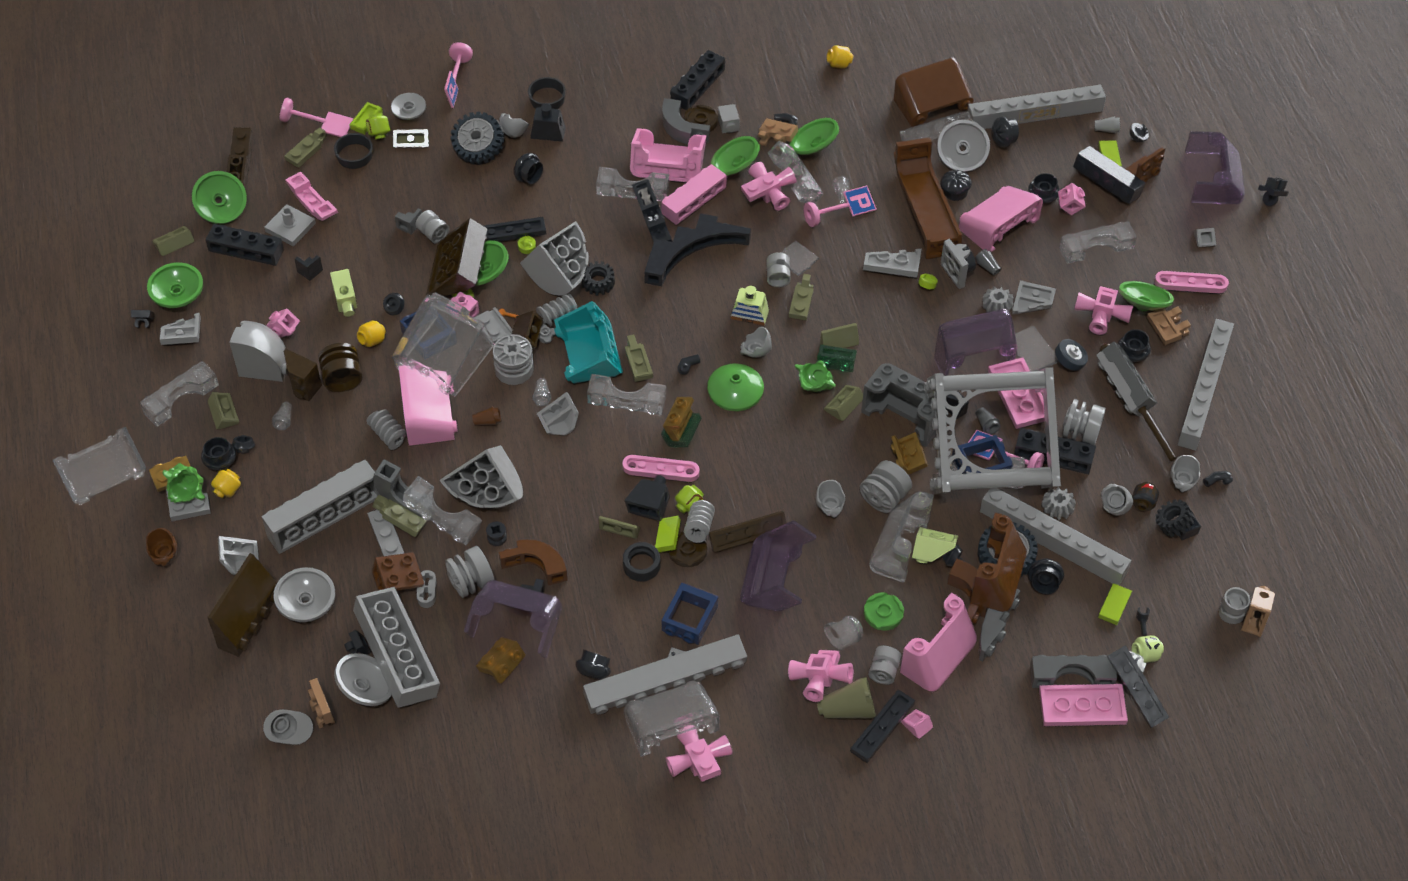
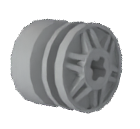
[493,334,534,385]
[1063,399,1106,445]
[860,460,912,513]
[445,546,495,598]

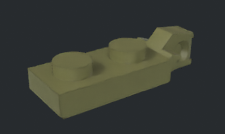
[284,128,326,168]
[789,274,814,320]
[625,335,653,382]
[372,495,427,537]

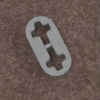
[417,570,437,608]

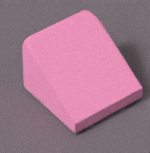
[901,709,933,738]

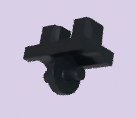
[1258,177,1289,206]

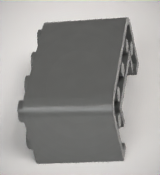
[861,363,936,447]

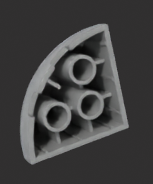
[520,221,589,296]
[230,321,288,382]
[440,446,523,508]

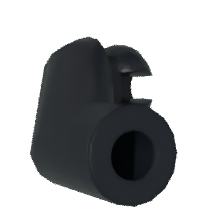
[774,113,798,125]
[677,354,701,374]
[1203,471,1233,487]

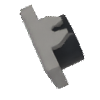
[941,239,976,289]

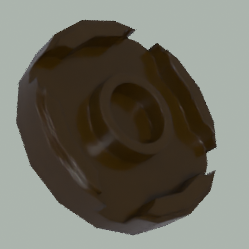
[684,105,718,132]
[668,531,707,567]

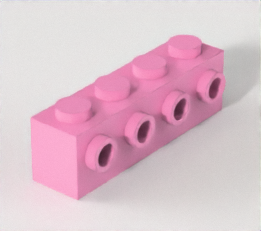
[661,164,727,225]

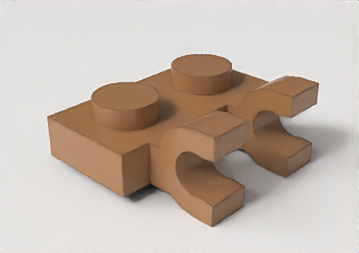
[758,118,798,150]
[1147,306,1191,345]
[308,678,335,729]

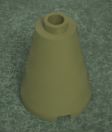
[817,677,876,718]

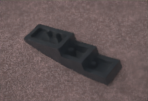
[632,179,673,242]

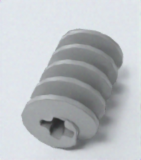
[536,294,577,327]
[367,409,407,450]
[684,500,715,542]

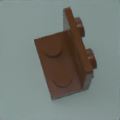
[1126,147,1165,183]
[371,552,424,591]

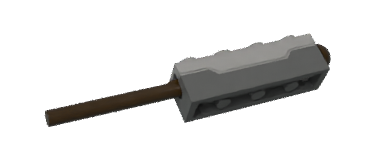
[1097,342,1177,461]

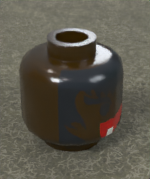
[1132,482,1159,512]

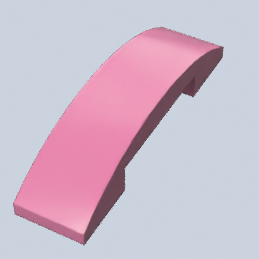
[286,172,338,221]

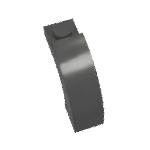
[662,98,710,145]
[373,459,433,518]

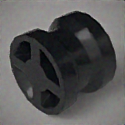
[486,521,507,546]

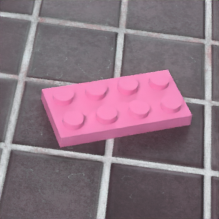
[988,357,1045,429]
[1039,684,1128,726]

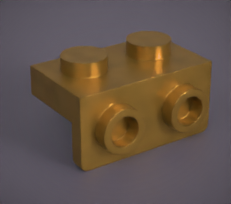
[663,397,694,441]
[891,432,928,475]
[149,456,191,492]
[476,637,526,684]

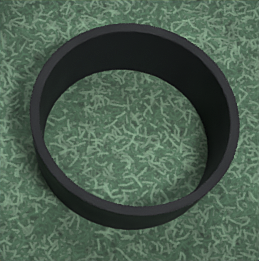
[528,77,566,109]
[334,133,372,169]

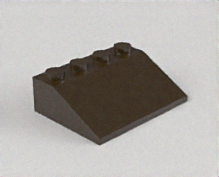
[426,218,487,299]
[207,553,277,657]

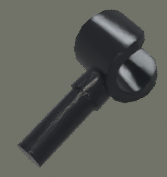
[1136,607,1150,636]

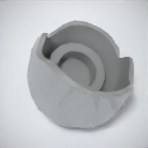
[499,113,530,138]
[740,327,772,358]
[1170,455,1200,492]
[815,480,845,518]
[1101,484,1133,516]

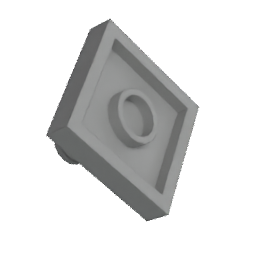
[264,204,316,247]

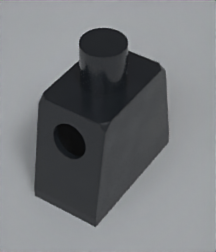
[530,104,566,142]
[625,475,670,521]

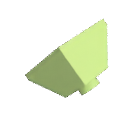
[912,527,958,563]

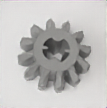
[982,286,1013,317]
[1042,487,1076,521]

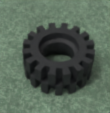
[582,261,615,296]
[1155,499,1195,537]

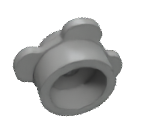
[538,324,555,343]

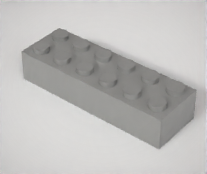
[262,460,380,554]
[353,587,440,708]

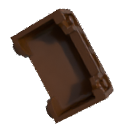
[893,58,974,127]
[970,512,1027,612]

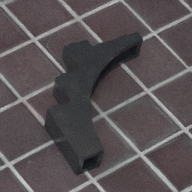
[644,213,751,286]

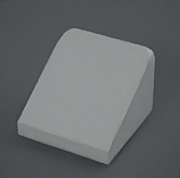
[1194,228,1216,247]

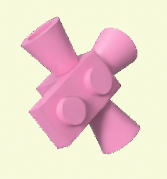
[741,162,796,211]
[1074,286,1133,335]
[788,650,854,702]
[666,726,732,782]

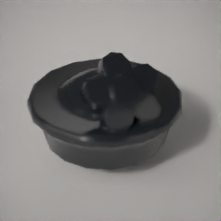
[1129,123,1149,142]
[383,293,405,315]
[232,435,255,454]
[943,544,963,567]

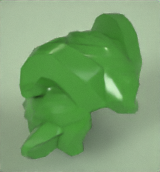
[795,361,836,392]
[162,463,205,503]

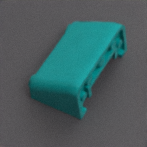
[554,301,623,383]

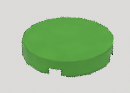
[864,592,904,631]

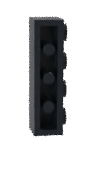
[670,50,725,111]
[1073,146,1146,204]
[206,224,284,266]
[1014,428,1096,475]

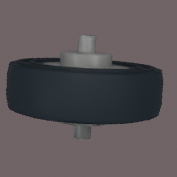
[1055,339,1088,371]

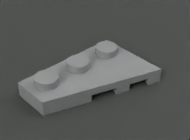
[863,249,922,277]

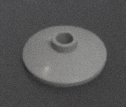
[391,93,426,119]

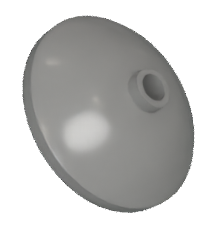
[937,120,990,172]
[274,568,335,622]
[334,654,392,706]

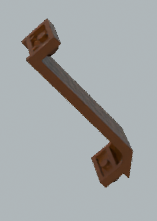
[894,137,962,259]

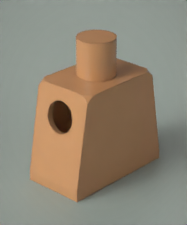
[1241,586,1275,637]

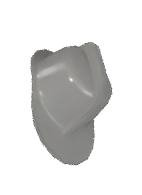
[263,709,313,745]

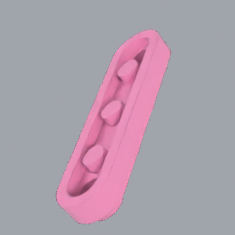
[1154,271,1229,293]
[623,455,699,482]

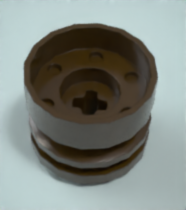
[318,343,362,392]

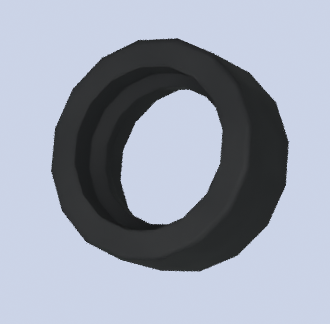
[623,542,660,582]

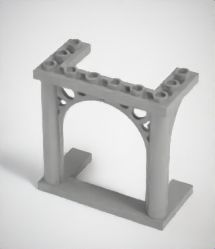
[924,367,1061,494]

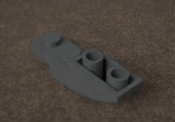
[978,589,1021,662]

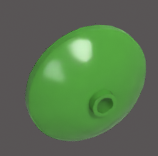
[790,118,839,155]
[711,136,760,176]
[192,171,247,224]
[476,241,509,285]
[147,263,203,308]
[1119,281,1174,311]
[707,363,764,411]

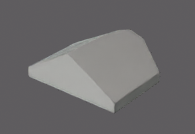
[537,392,579,435]
[218,536,259,575]

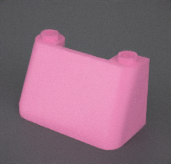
[630,128,706,182]
[959,186,1043,252]
[399,365,458,446]
[900,593,977,691]

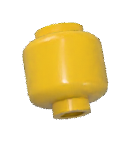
[827,45,853,69]
[357,320,386,347]
[211,469,241,498]

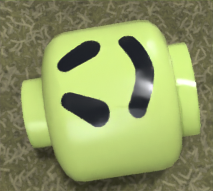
[1131,635,1164,663]

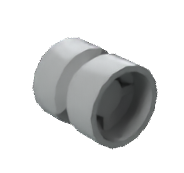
[415,210,449,243]
[766,253,791,287]
[1219,587,1251,624]
[868,646,902,684]

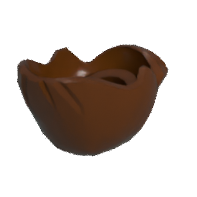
[146,528,177,567]

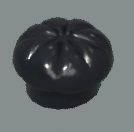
[991,117,1019,148]
[513,153,543,184]
[940,170,972,201]
[1028,173,1060,203]
[1118,329,1151,362]
[201,437,236,470]
[1028,559,1064,594]
[575,649,611,679]

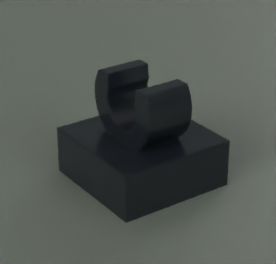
[131,310,154,328]
[344,629,372,655]

